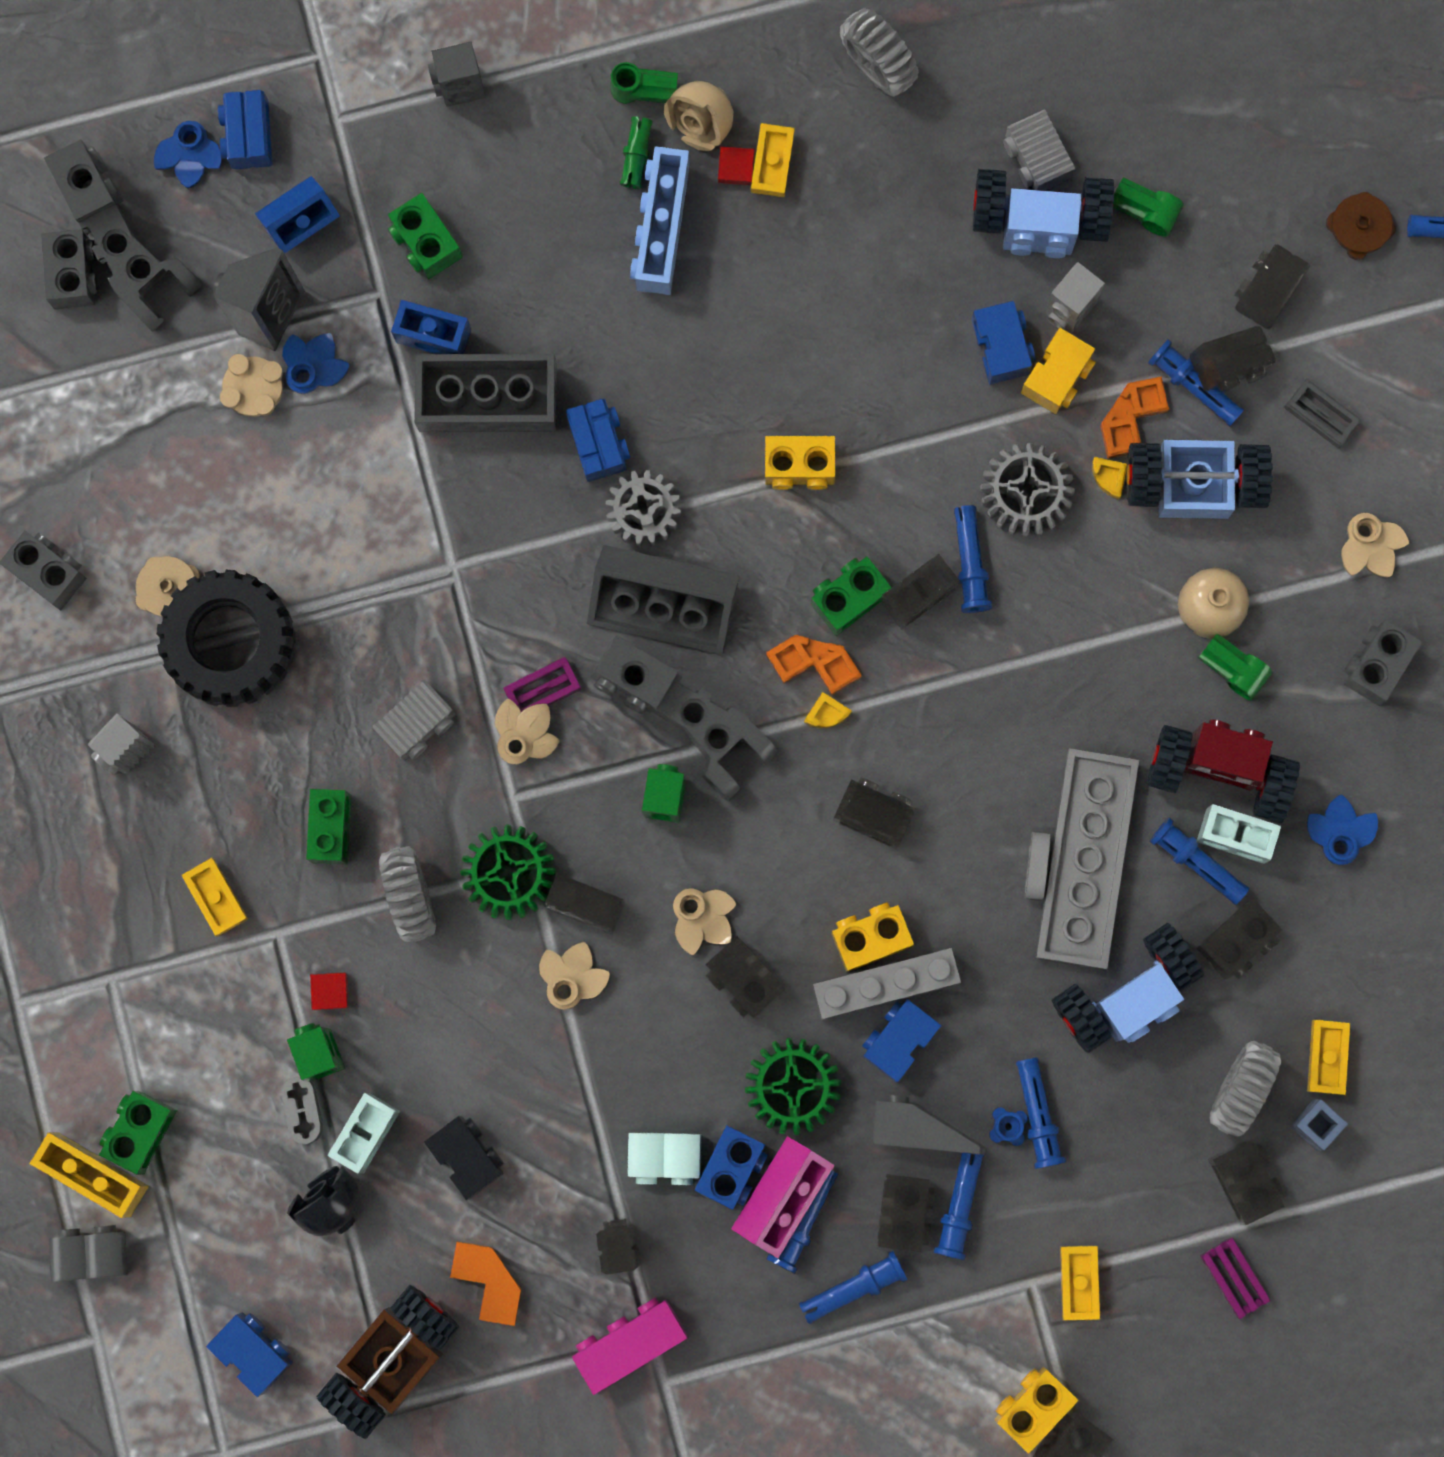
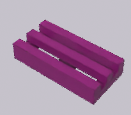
[503,657,582,712]
[1200,1237,1271,1319]

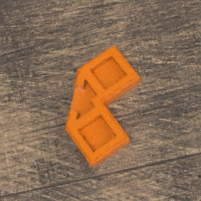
[1100,376,1169,459]
[766,635,862,695]
[450,1241,522,1326]

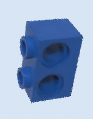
[695,1125,768,1210]

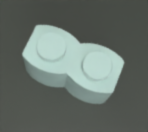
[628,1133,702,1185]

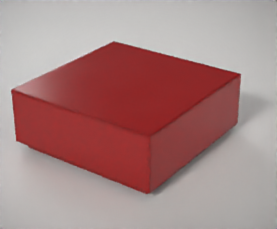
[718,146,754,185]
[310,972,349,1011]

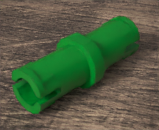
[620,116,653,189]

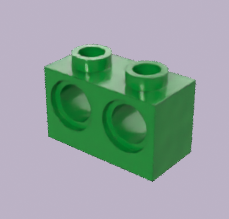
[387,193,463,280]
[811,556,893,636]
[642,764,686,823]
[306,789,351,865]
[287,1023,346,1082]
[99,1091,178,1175]

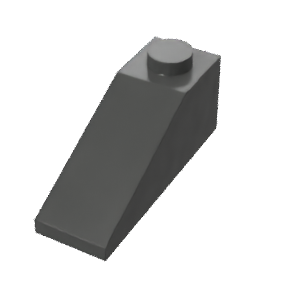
[873,1095,986,1155]

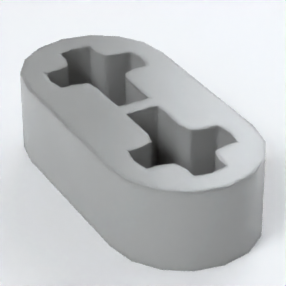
[1024,832,1050,900]
[282,1077,323,1144]

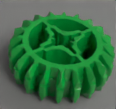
[460,824,556,920]
[745,1038,841,1135]

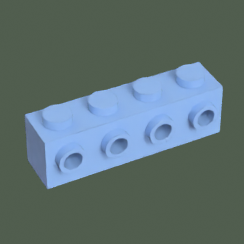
[630,146,690,295]

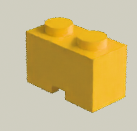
[1021,328,1096,414]

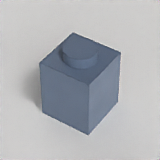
[1290,1099,1348,1151]

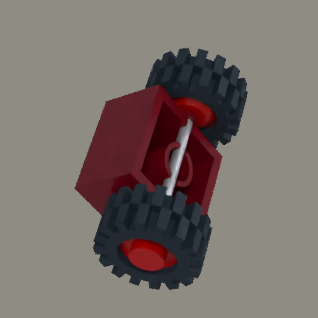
[1147,719,1300,823]

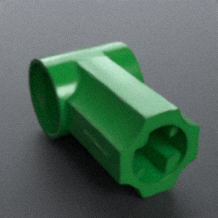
[610,62,678,104]
[1113,177,1184,237]
[1198,634,1273,701]

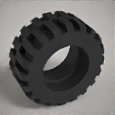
[156,569,296,707]

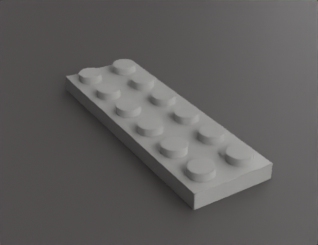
[1035,748,1139,970]

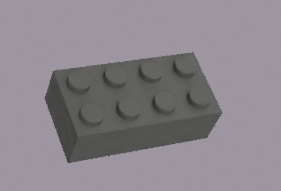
[414,354,557,432]

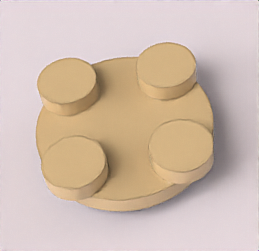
[220,354,283,417]
[136,556,200,617]

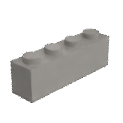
[813,948,961,1021]

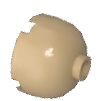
[664,81,734,151]
[1178,567,1250,639]

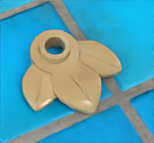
[1341,513,1409,578]
[494,699,559,764]
[673,888,736,955]
[539,942,610,1010]

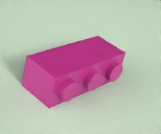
[731,1136,834,1258]
[572,1297,688,1395]

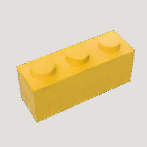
[29,1132,149,1218]

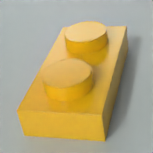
[751,123,795,197]
[181,858,248,937]
[1307,1020,1350,1095]
[1060,1246,1100,1320]

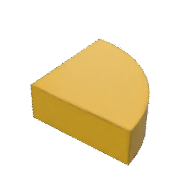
[1092,457,1127,500]
[804,692,852,728]

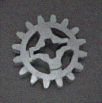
[605,470,681,547]

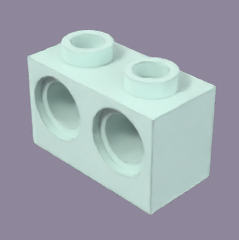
[1197,804,1281,864]
[327,1093,400,1174]

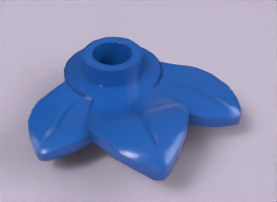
[154,121,222,188]
[282,333,349,394]
[1307,795,1378,865]

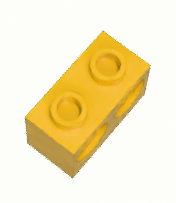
[765,436,835,490]
[831,902,914,972]
[994,1367,1079,1454]

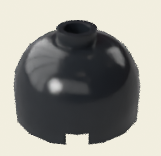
[287,1166,360,1236]

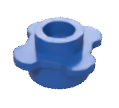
[989,1107,1028,1146]

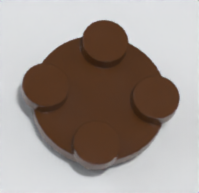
[1326,192,1396,260]

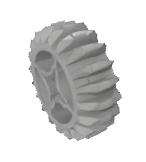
[840,8,919,97]
[980,443,1075,537]
[379,846,436,942]
[1210,1041,1281,1137]

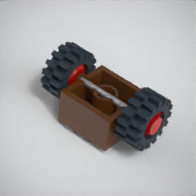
[316,1285,459,1439]

